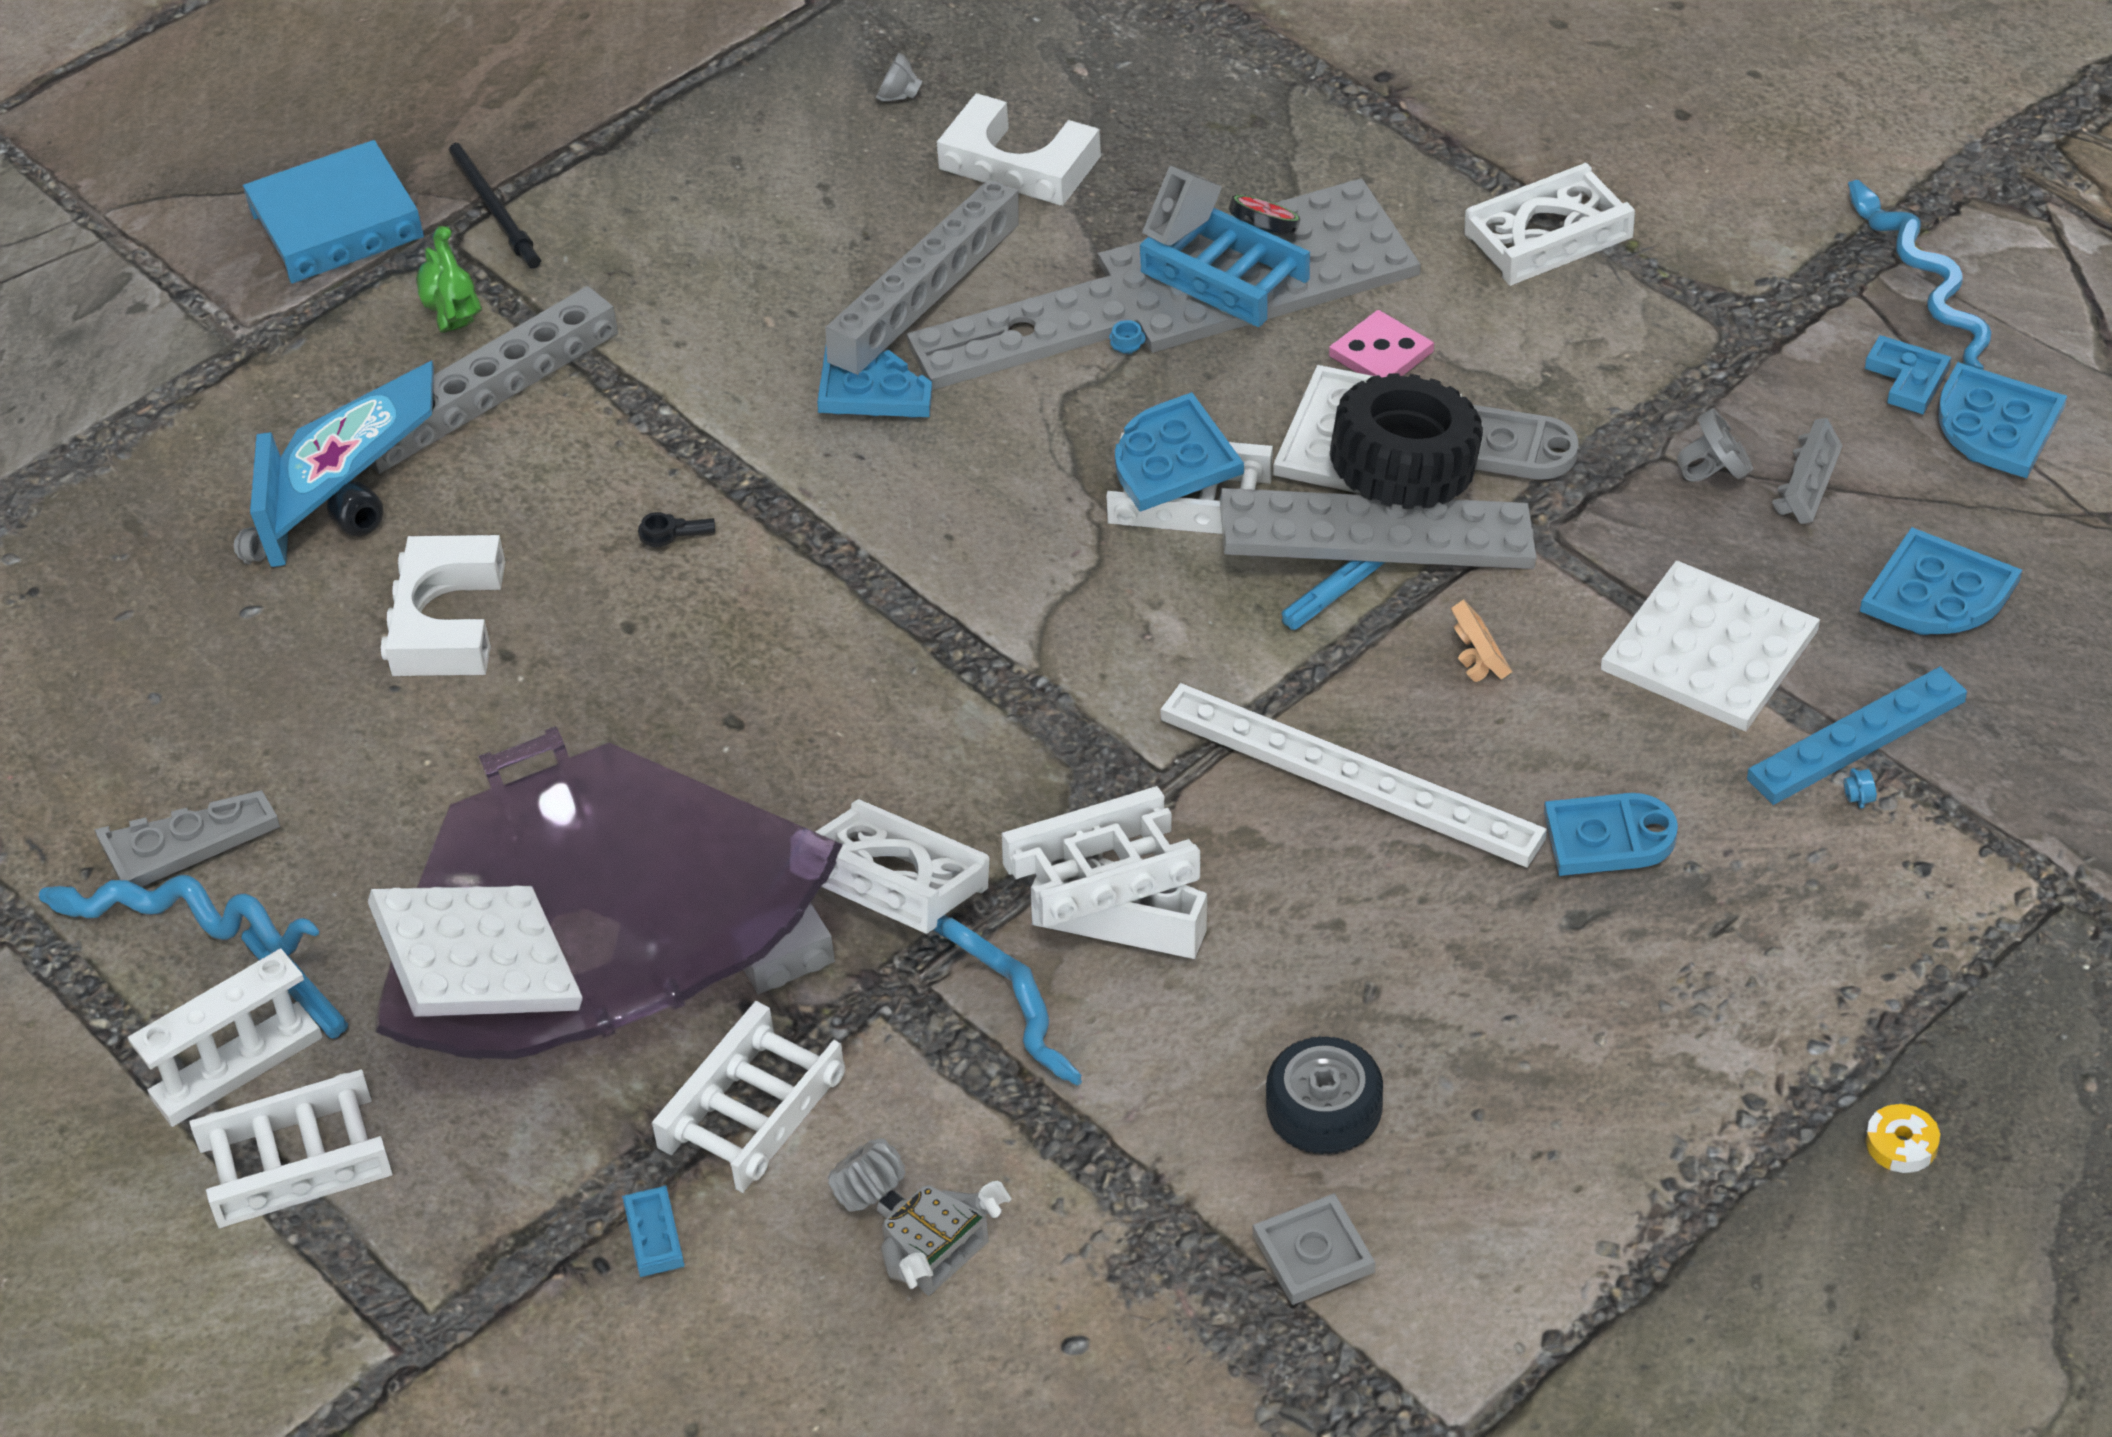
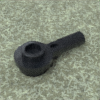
[638,512,715,547]

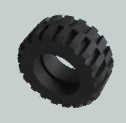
[1330,373,1483,509]

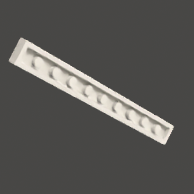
[1161,683,1547,868]

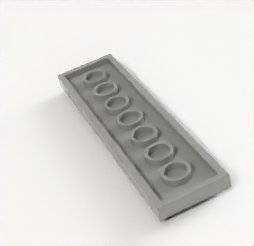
[1220,488,1537,569]

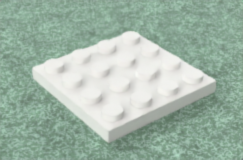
[1273,365,1462,494]
[1601,560,1820,732]
[368,885,583,1017]

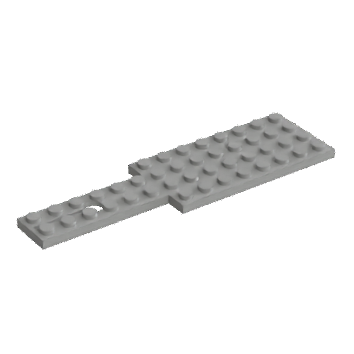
[907,178,1421,390]

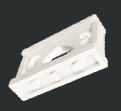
[1464,163,1635,286]
[793,799,989,934]

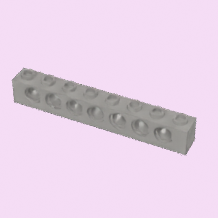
[825,179,1019,375]
[370,286,618,474]

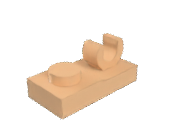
[1451,599,1512,682]

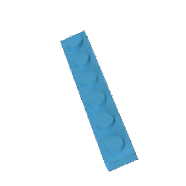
[1747,666,1967,805]

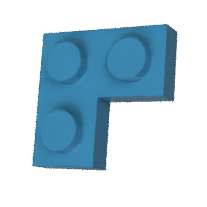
[1865,335,1951,414]

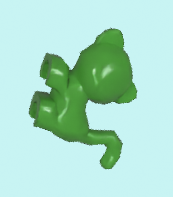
[416,226,482,333]

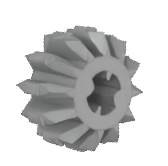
[828,1138,906,1211]

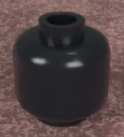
[327,481,384,537]

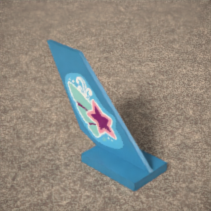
[250,360,434,567]

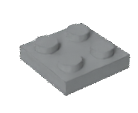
[1253,1193,1375,1305]

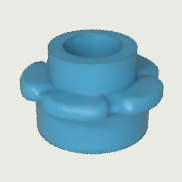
[1109,320,1145,354]
[1843,768,1877,808]

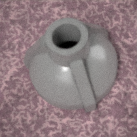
[875,52,922,102]

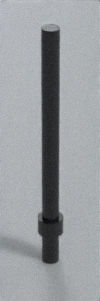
[449,143,541,269]

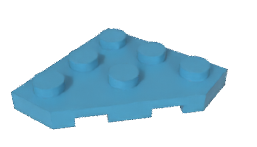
[817,347,932,417]

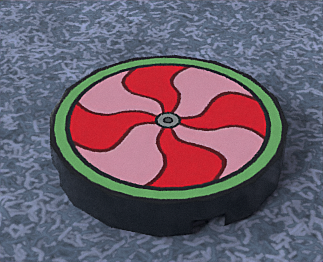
[1228,195,1301,234]

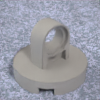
[1677,408,1753,482]

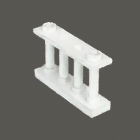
[1107,432,1273,534]
[127,948,323,1127]
[652,1001,845,1193]
[189,1069,392,1228]

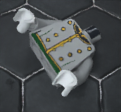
[877,1181,1012,1296]

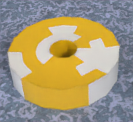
[1865,1104,1940,1173]

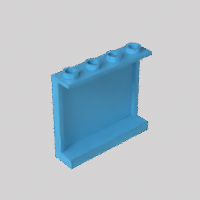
[243,140,424,284]

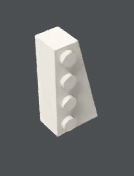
[1031,853,1207,959]

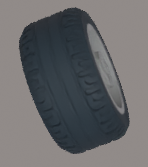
[1266,1036,1383,1155]

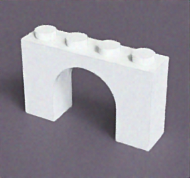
[937,93,1101,206]
[381,535,505,676]

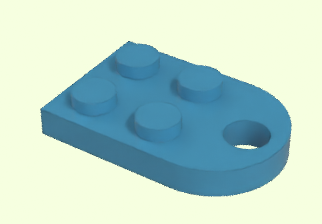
[1544,793,1678,876]

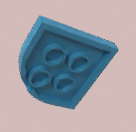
[1938,362,2067,479]
[1115,392,1244,512]
[1860,527,2022,635]

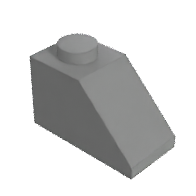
[1142,165,1222,246]

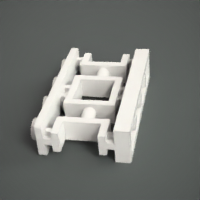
[1002,786,1200,928]

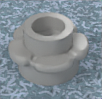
[233,527,266,565]

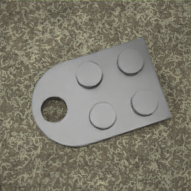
[1473,405,1579,480]

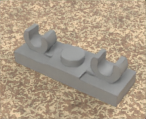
[1772,417,1843,524]

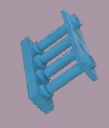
[1140,208,1310,327]

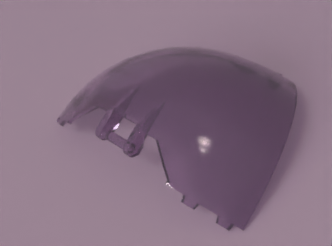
[375,726,843,1059]

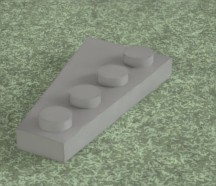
[94,790,280,887]

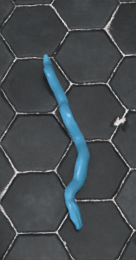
[1848,180,1992,370]
[39,875,319,956]
[933,915,1082,1086]

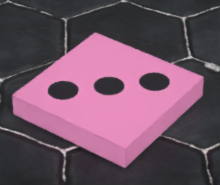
[1329,310,1434,378]

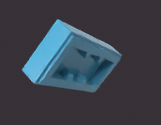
[622,1186,685,1277]

